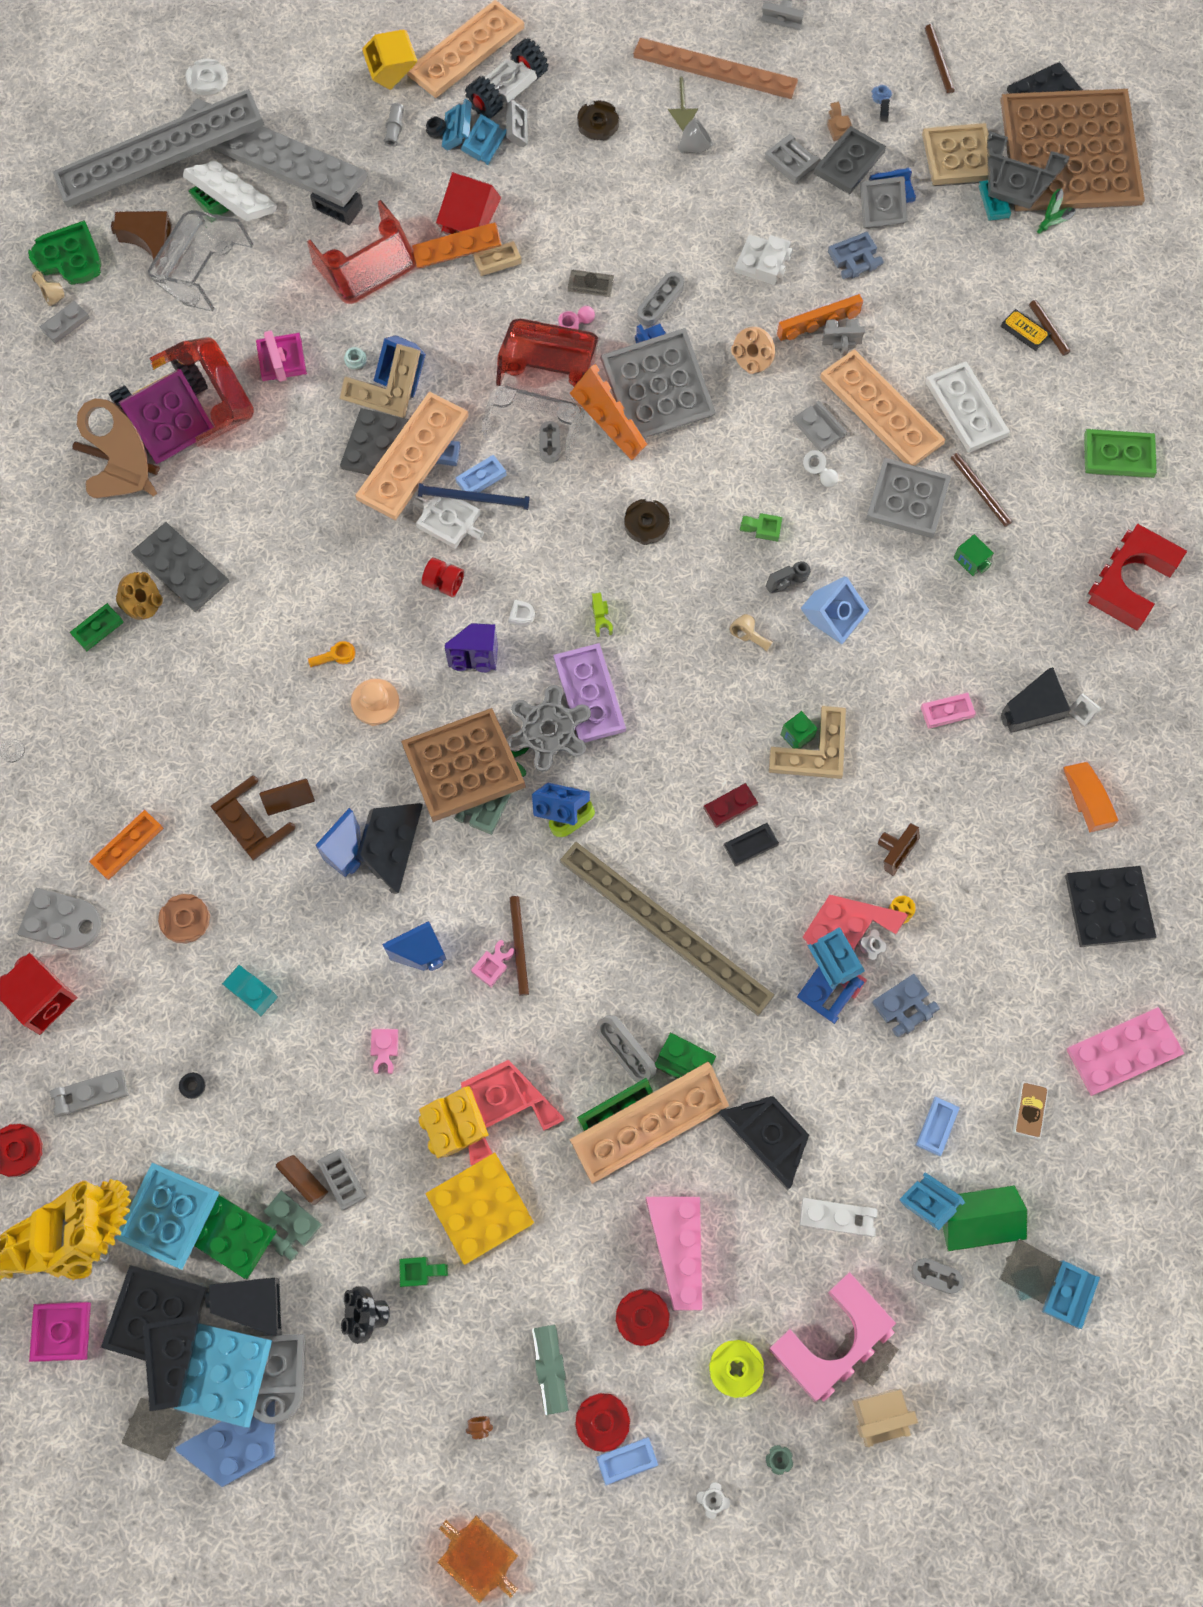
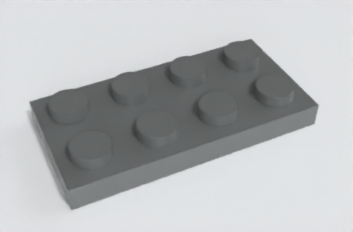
[131,522,230,612]

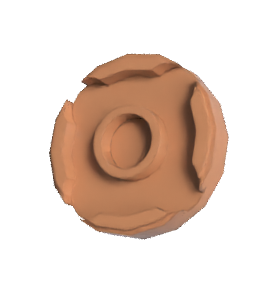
[158,894,210,944]

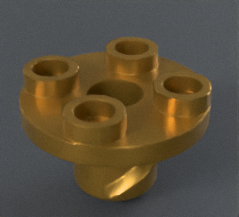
[116,572,163,620]

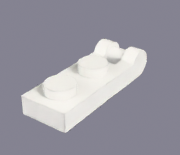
[799,1198,877,1237]

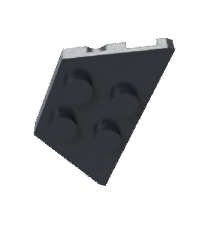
[357,803,423,894]
[718,1096,810,1191]

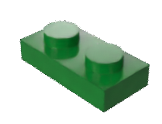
[69,603,124,652]

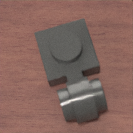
[765,561,811,593]

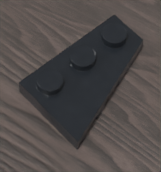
[143,1314,200,1412]

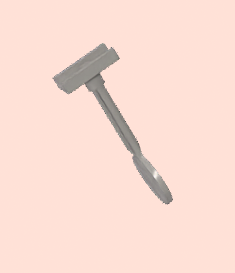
[761,0,804,31]

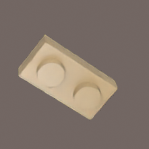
[473,241,522,276]

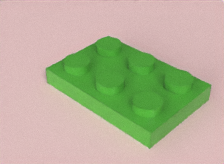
[1084,429,1157,478]

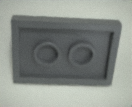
[814,126,886,195]

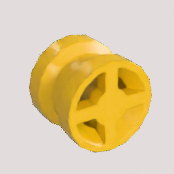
[888,895,916,924]

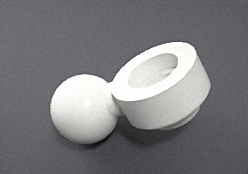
[803,450,839,487]

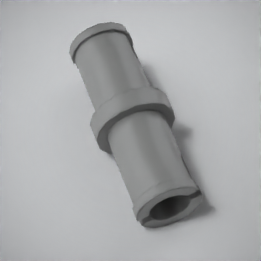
[384,103,404,147]

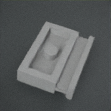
[793,401,847,452]

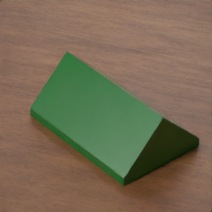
[577,1078,653,1132]
[942,1185,1027,1252]

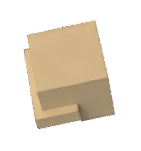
[852,1389,918,1447]

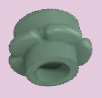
[766,1445,793,1475]

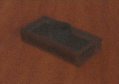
[568,269,614,298]

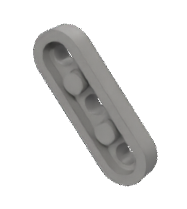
[637,272,684,326]
[596,1015,656,1082]

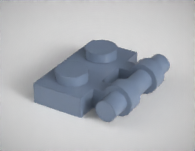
[828,232,884,279]
[872,974,940,1037]

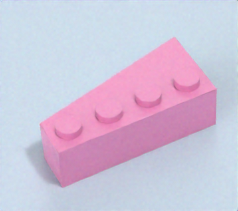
[645,1197,702,1311]

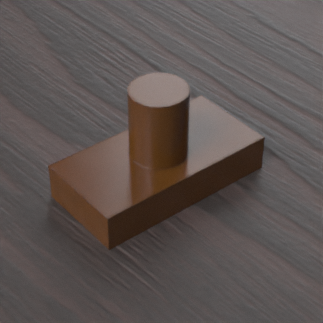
[878,823,920,876]

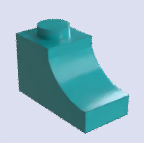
[222,965,278,1017]

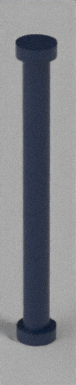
[418,483,530,510]

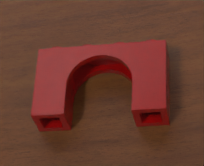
[1087,523,1187,631]

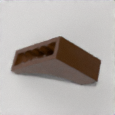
[111,211,172,278]

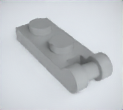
[50,1069,129,1117]

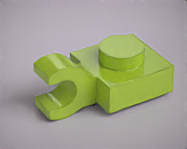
[592,592,613,637]

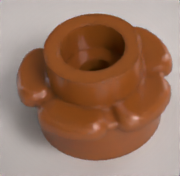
[466,1416,493,1439]

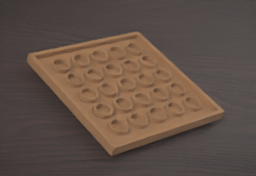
[1000,88,1145,211]

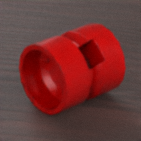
[421,557,465,598]

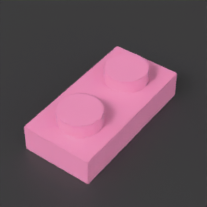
[920,693,976,729]

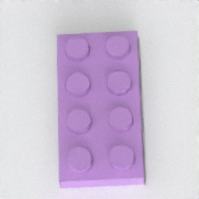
[553,643,626,743]

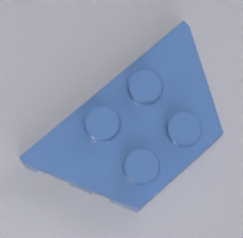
[175,1401,276,1487]

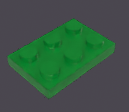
[194,1194,277,1280]

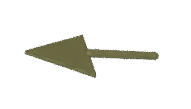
[668,76,699,131]

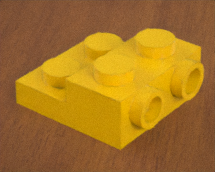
[418,1086,489,1159]

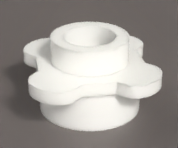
[859,930,886,960]
[697,1482,730,1519]

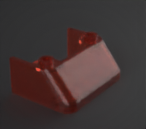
[307,200,416,304]
[496,318,598,387]
[149,337,254,447]

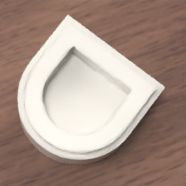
[508,600,535,626]

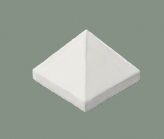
[1069,693,1101,727]

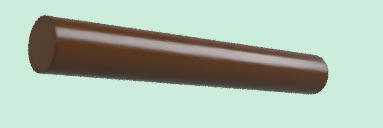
[1029,300,1071,356]

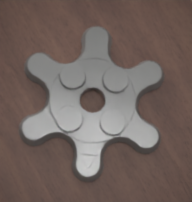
[506,685,591,771]

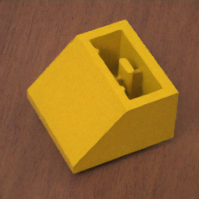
[362,29,418,90]

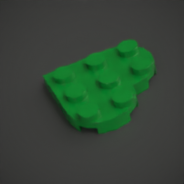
[28,220,102,285]

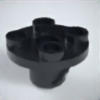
[341,1286,390,1344]

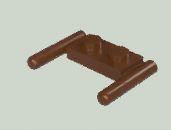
[210,776,296,861]

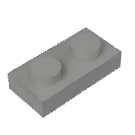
[506,100,528,147]
[39,301,90,344]

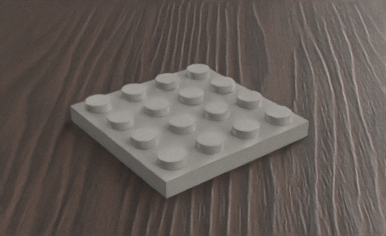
[600,328,716,438]

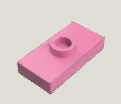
[264,330,287,382]

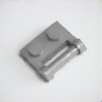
[764,134,822,184]

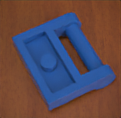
[797,966,864,1024]

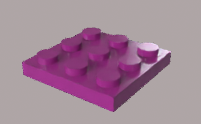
[119,369,216,464]

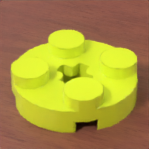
[709,1340,764,1398]

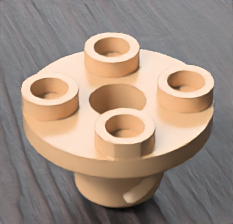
[731,326,775,374]
[351,679,400,726]

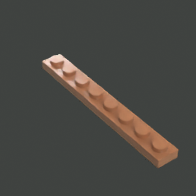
[634,37,798,99]

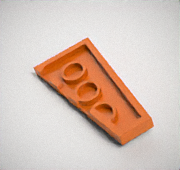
[570,364,648,460]

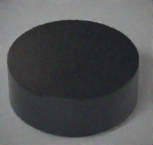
[880,99,890,122]

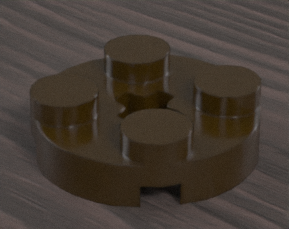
[577,100,619,141]
[624,499,670,545]

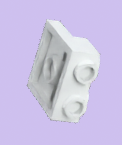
[734,234,793,285]

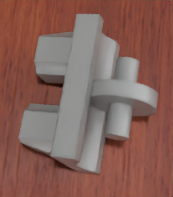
[822,319,865,355]

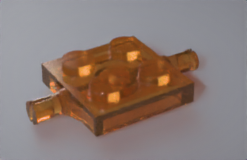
[437,1514,519,1604]

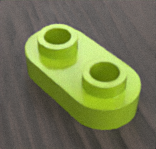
[549,801,595,837]

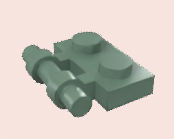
[454,793,512,835]
[258,1190,322,1261]

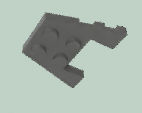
[987,131,1070,209]

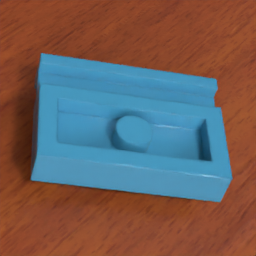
[442,99,472,150]
[461,114,507,165]
[807,927,865,990]
[899,1172,965,1231]
[1042,1260,1100,1329]

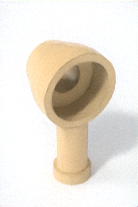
[32,271,65,306]
[729,614,773,652]

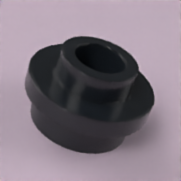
[426,116,447,138]
[179,1072,206,1099]

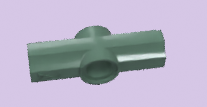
[532,1325,569,1415]

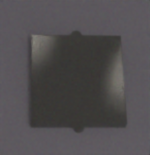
[999,1239,1062,1304]
[834,1327,899,1387]
[121,1397,185,1461]

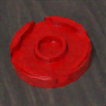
[0,1124,43,1178]
[615,1289,670,1346]
[575,1393,630,1452]

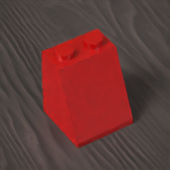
[436,172,501,235]
[0,952,78,1035]

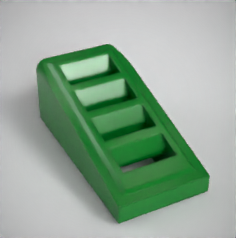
[188,186,229,220]

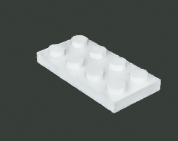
[183,161,277,221]
[925,362,1010,453]

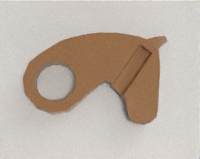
[77,398,157,498]

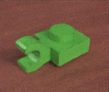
[740,513,782,542]

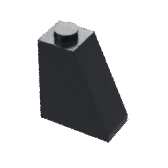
[1001,667,1070,733]
[205,1277,282,1335]

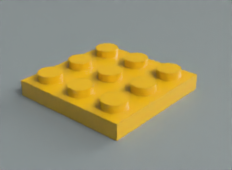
[425,1152,534,1265]

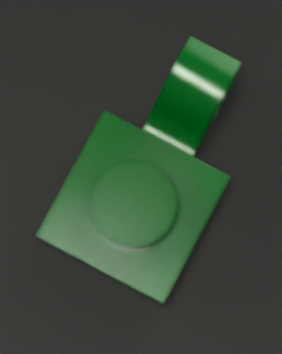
[399,1257,448,1287]

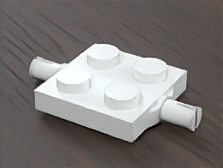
[413,496,484,549]

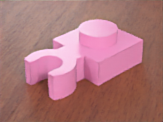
[471,940,515,988]
[371,1029,398,1074]

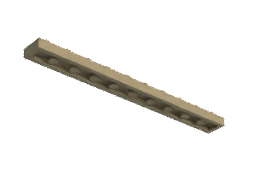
[560,842,775,1017]

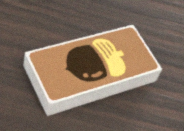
[1013,1081,1049,1140]

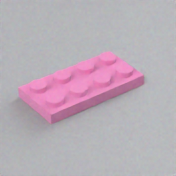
[1066,1007,1184,1096]

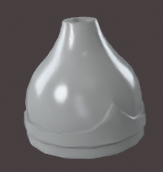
[678,118,713,153]

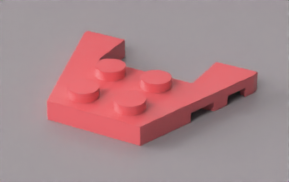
[803,895,908,999]
[461,1060,565,1165]

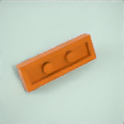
[89,810,164,880]

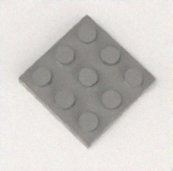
[866,458,951,539]

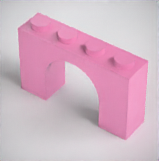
[769,1272,896,1402]

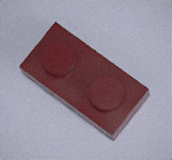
[703,783,758,828]

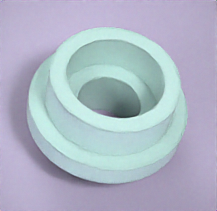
[344,347,367,370]

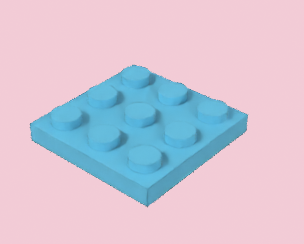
[115,1163,220,1270]
[174,1323,272,1427]

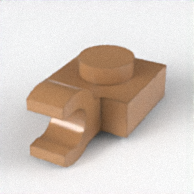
[827,102,853,141]

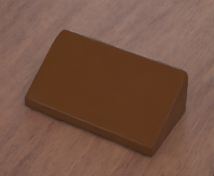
[259,778,315,816]
[275,1155,329,1206]

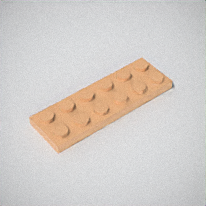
[407,0,524,98]
[820,349,945,466]
[355,391,469,521]
[569,1062,729,1184]

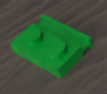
[654,1032,716,1079]

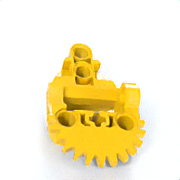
[0,1179,131,1281]

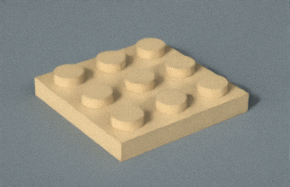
[922,123,988,186]

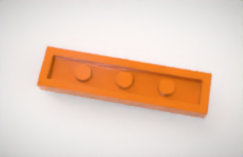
[412,222,502,268]
[777,294,863,341]

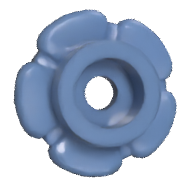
[872,85,892,104]

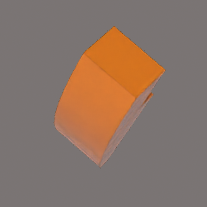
[1063,762,1119,833]

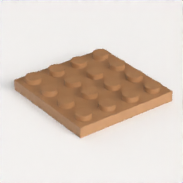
[401,708,526,822]

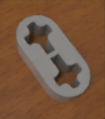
[539,421,560,463]
[911,1258,964,1294]

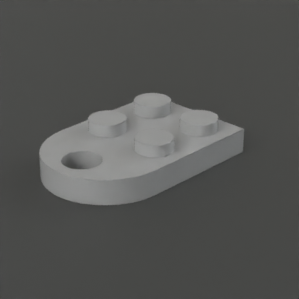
[17,887,101,950]
[253,1334,306,1424]

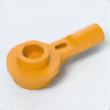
[308,641,356,667]

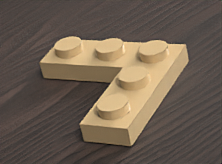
[340,344,421,418]
[769,706,846,779]

